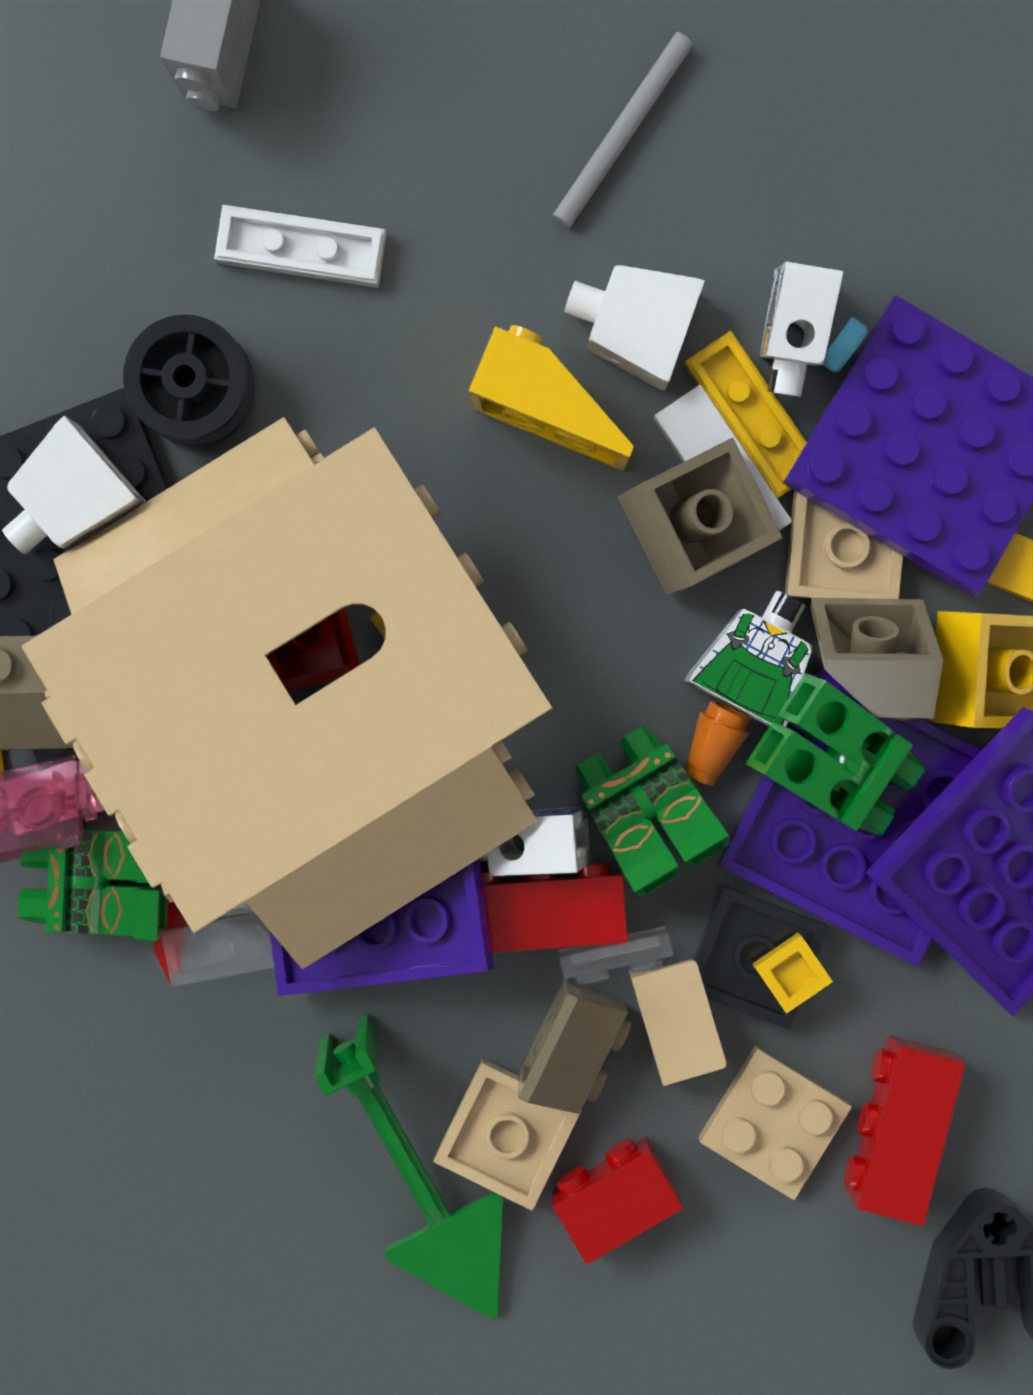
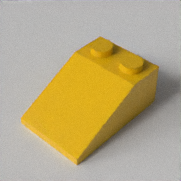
[469,325,634,472]
[930,611,1033,728]

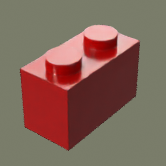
[552,1136,683,1265]

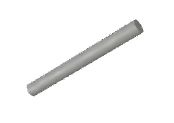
[552,32,693,229]

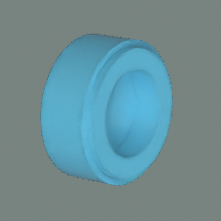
[823,316,869,373]

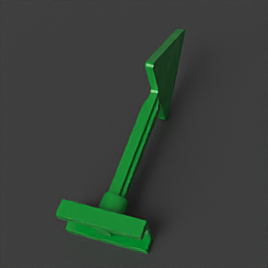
[314,1013,503,1319]

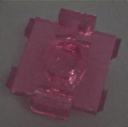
[0,755,97,863]

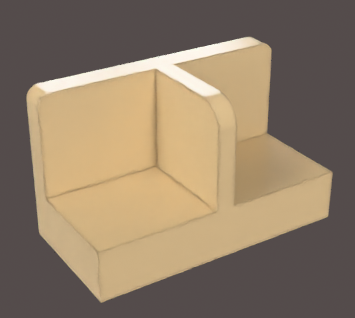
[628,959,726,1086]

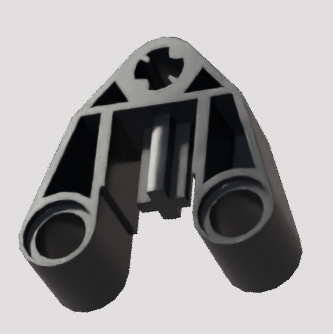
[913,1188,1033,1370]

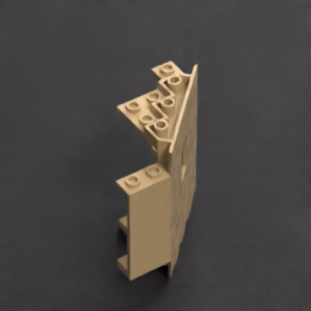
[21,417,552,970]

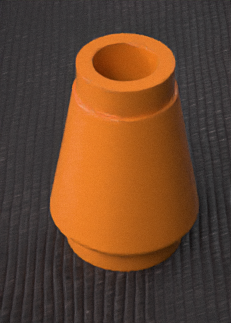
[685,700,751,786]

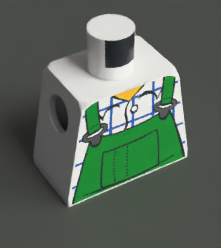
[684,591,812,727]

